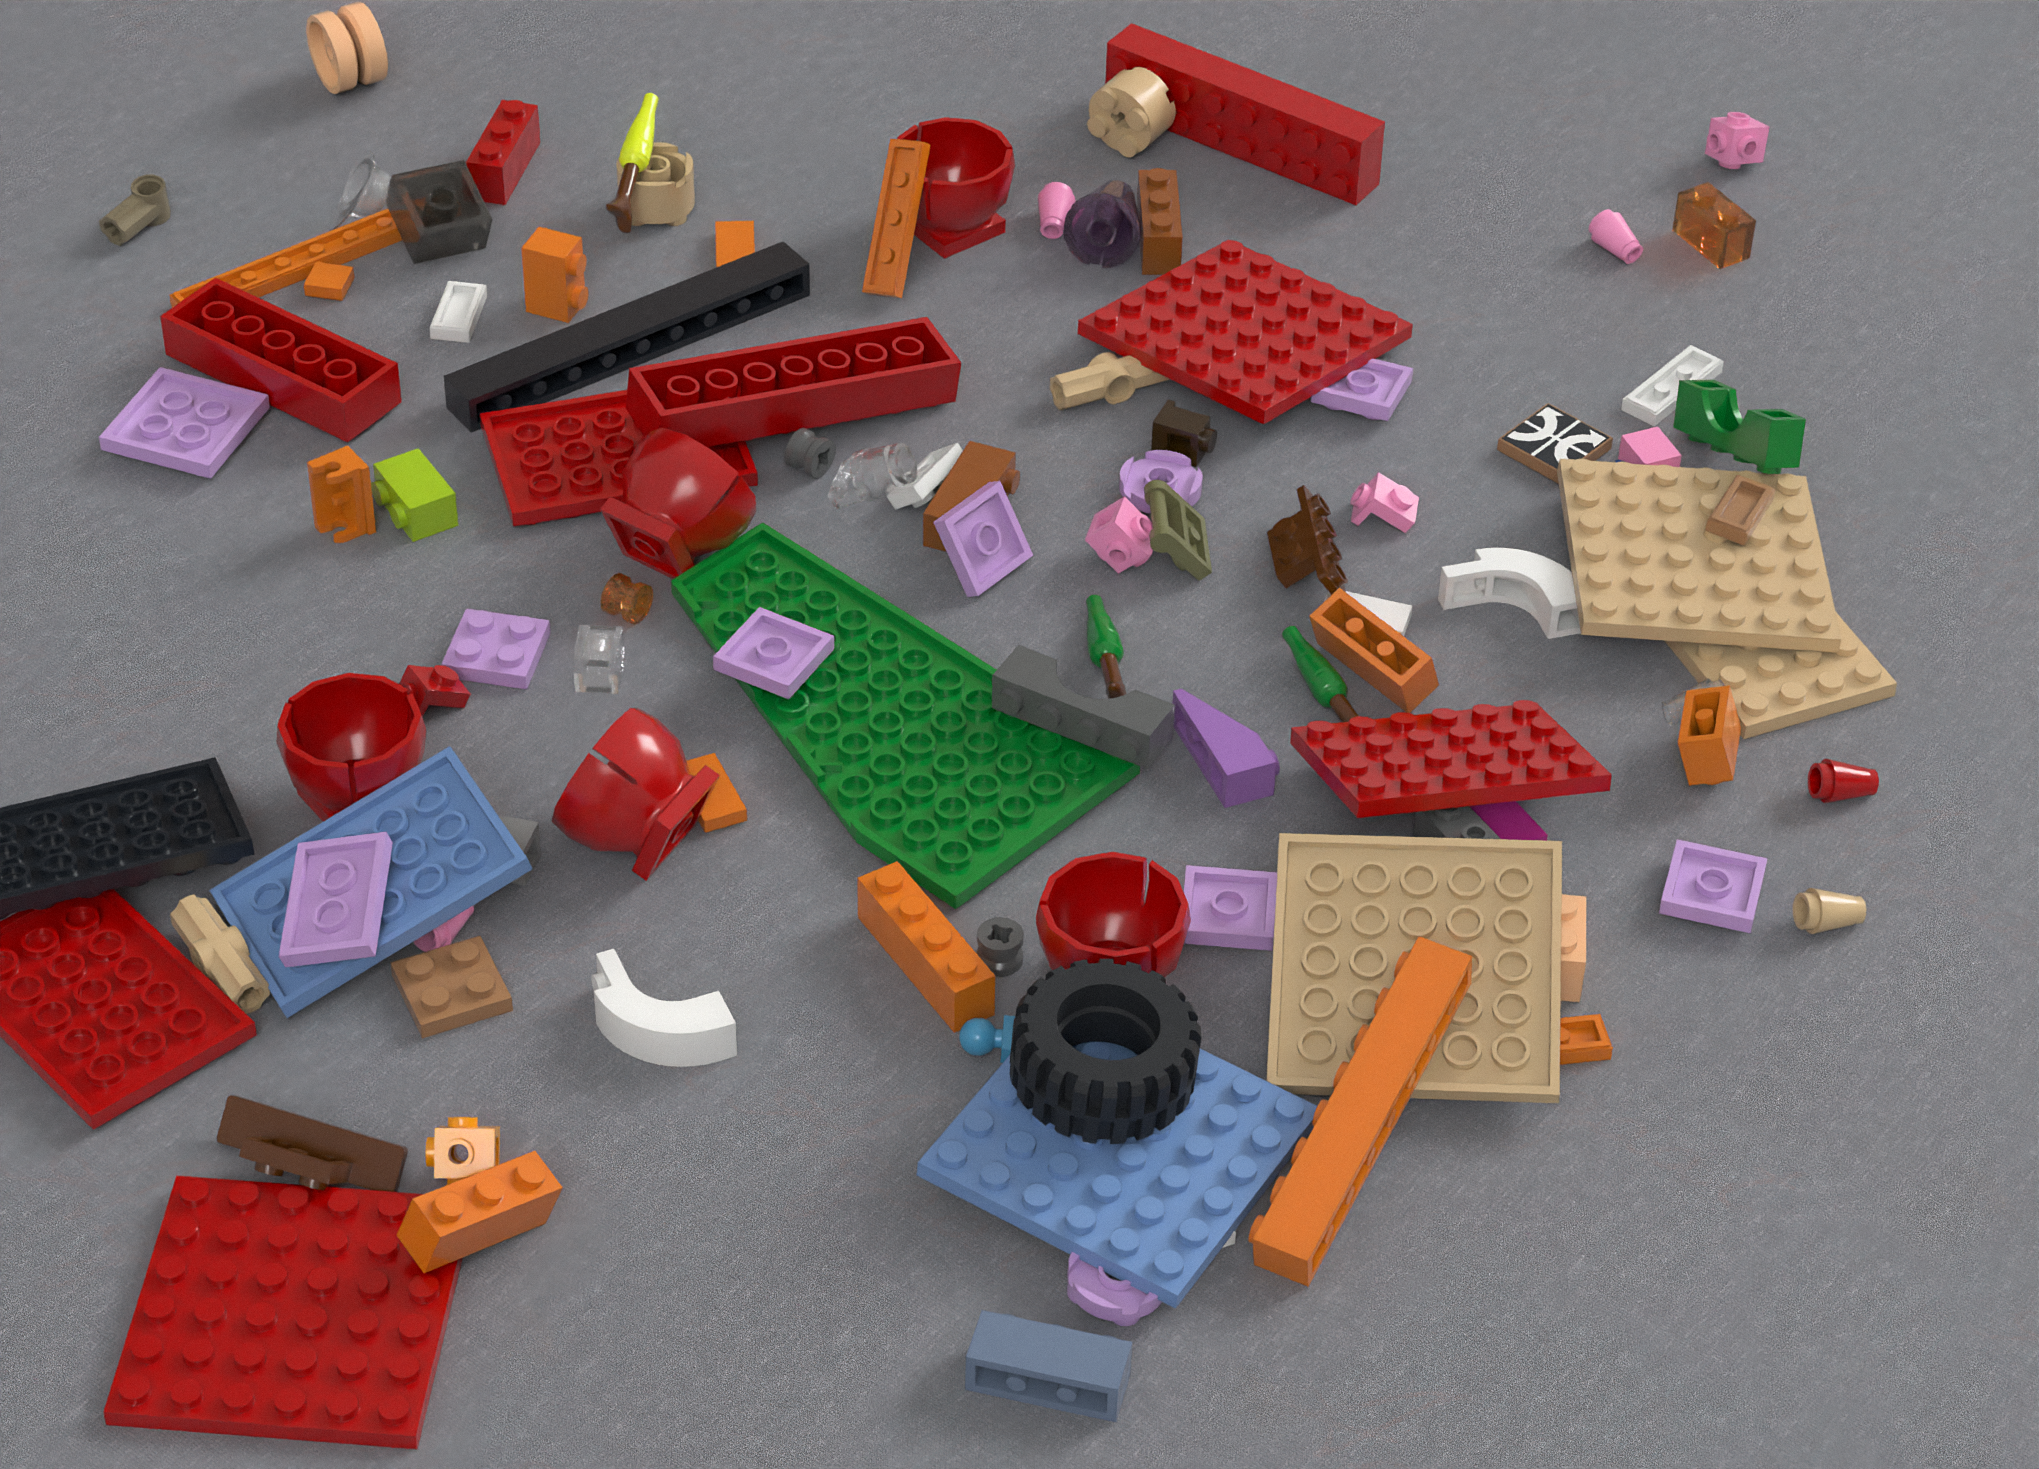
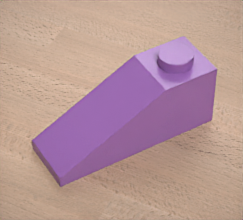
[1172,689,1280,808]

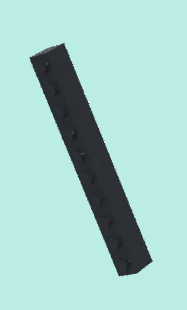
[444,241,810,433]

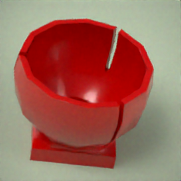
[897,117,1015,259]
[600,427,756,579]
[276,673,427,822]
[551,708,720,881]
[1036,851,1191,978]

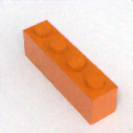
[857,861,995,1033]

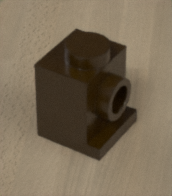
[1151,399,1217,467]

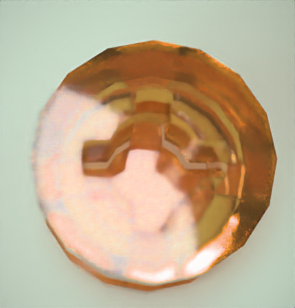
[600,573,653,625]

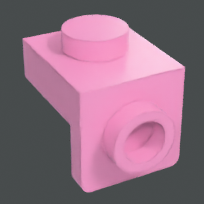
[1350,472,1419,533]

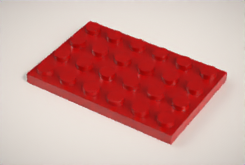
[480,390,758,527]
[1290,700,1612,818]
[0,889,257,1130]

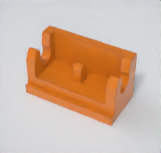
[307,445,376,543]

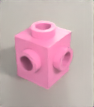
[1705,112,1769,169]
[1085,496,1153,574]

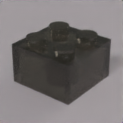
[386,160,493,264]

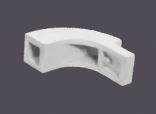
[1438,548,1581,639]
[591,949,737,1067]

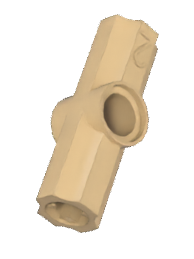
[1050,352,1170,410]
[170,894,270,1014]

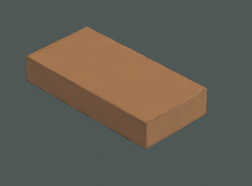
[1705,475,1776,546]

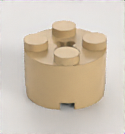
[1087,67,1176,158]
[616,142,695,226]

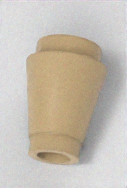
[1793,888,1866,934]

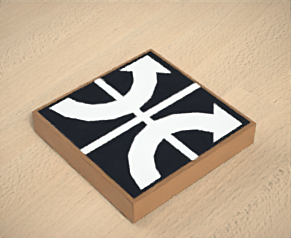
[1497,403,1613,484]

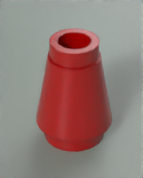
[1808,759,1879,803]

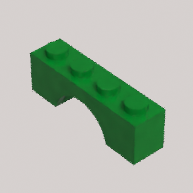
[1673,379,1806,474]

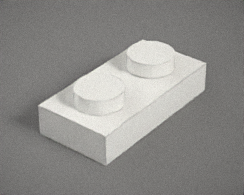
[887,442,963,510]

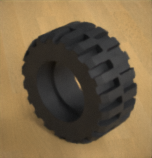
[1009,959,1201,1144]

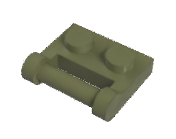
[1144,480,1212,581]

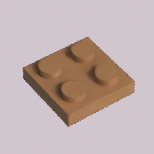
[390,936,513,1038]

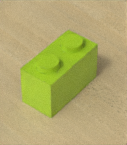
[371,448,459,542]

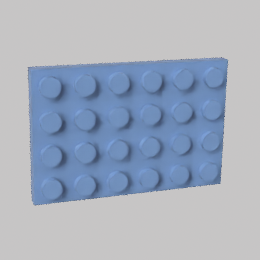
[209,746,533,1018]

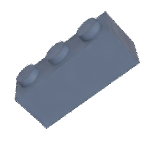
[965,1310,1132,1422]

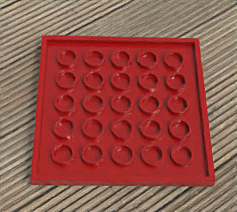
[1077,239,1413,425]
[103,1175,463,1450]

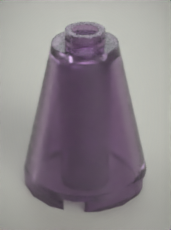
[1064,180,1141,268]

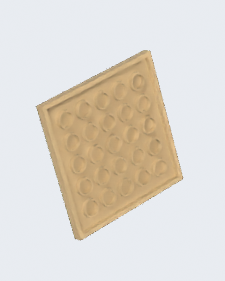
[1557,459,1842,653]
[1267,833,1562,1103]

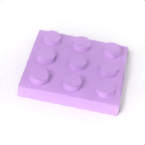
[99,367,270,479]

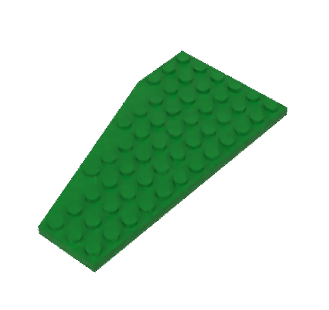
[671,522,1140,909]

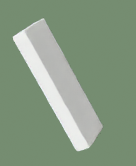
[1621,345,1724,427]

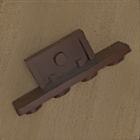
[1267,485,1348,595]
[216,1095,408,1192]

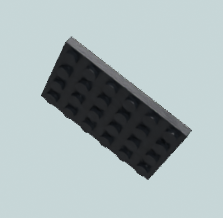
[0,757,255,920]

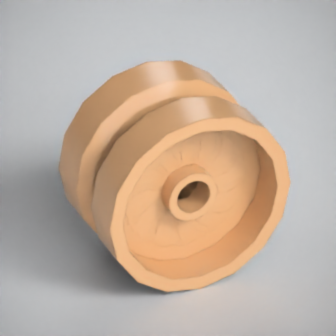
[306,2,388,94]

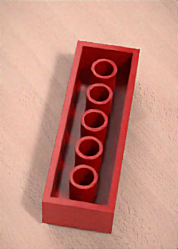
[160,277,402,443]

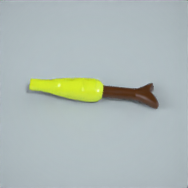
[606,93,659,233]

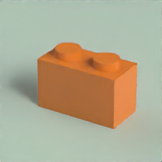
[521,227,589,323]
[1678,685,1741,786]

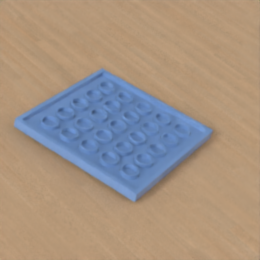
[917,1042,1317,1309]

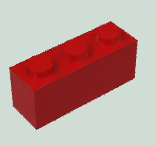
[466,100,541,205]

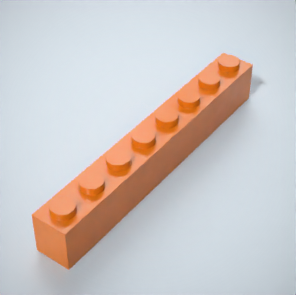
[1248,936,1472,1287]

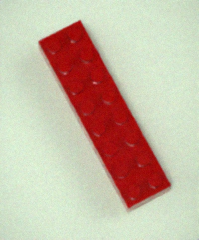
[1105,23,1385,205]
[626,317,962,448]

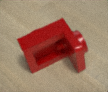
[399,665,471,717]

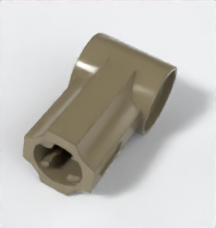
[99,174,171,246]

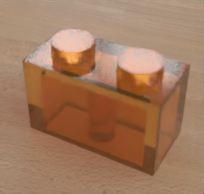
[1672,182,1756,269]

